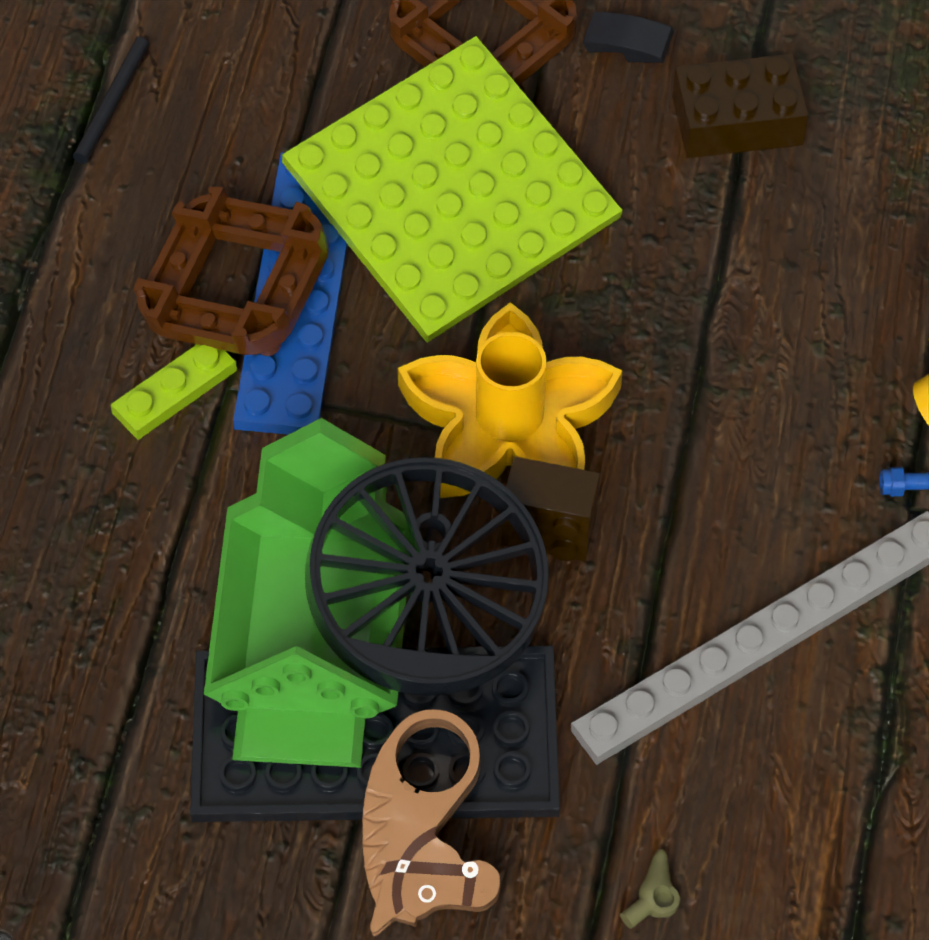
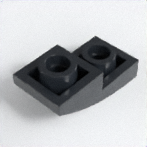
[583,12,674,63]

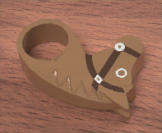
[363,709,501,936]

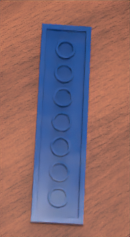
[233,152,348,435]

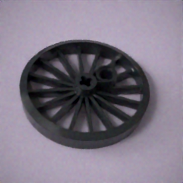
[305,457,549,696]

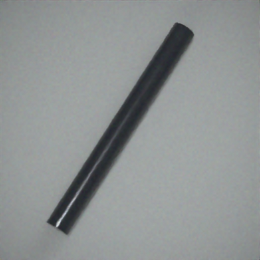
[73,37,150,164]

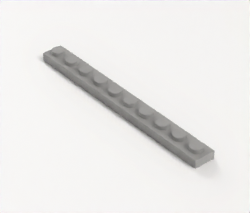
[571,511,929,765]

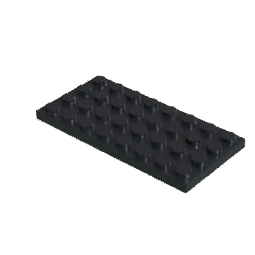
[190,646,560,822]

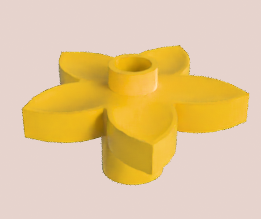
[398,302,622,498]

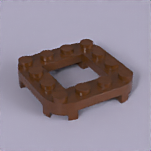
[389,0,577,85]
[134,187,329,356]

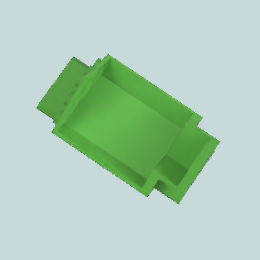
[204,418,411,768]

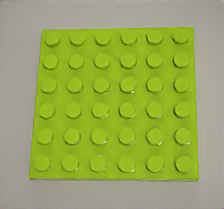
[282,36,623,343]

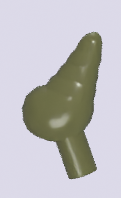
[620,848,680,929]

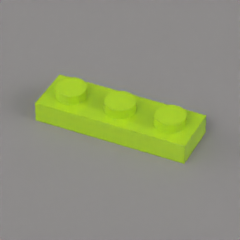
[110,344,237,440]

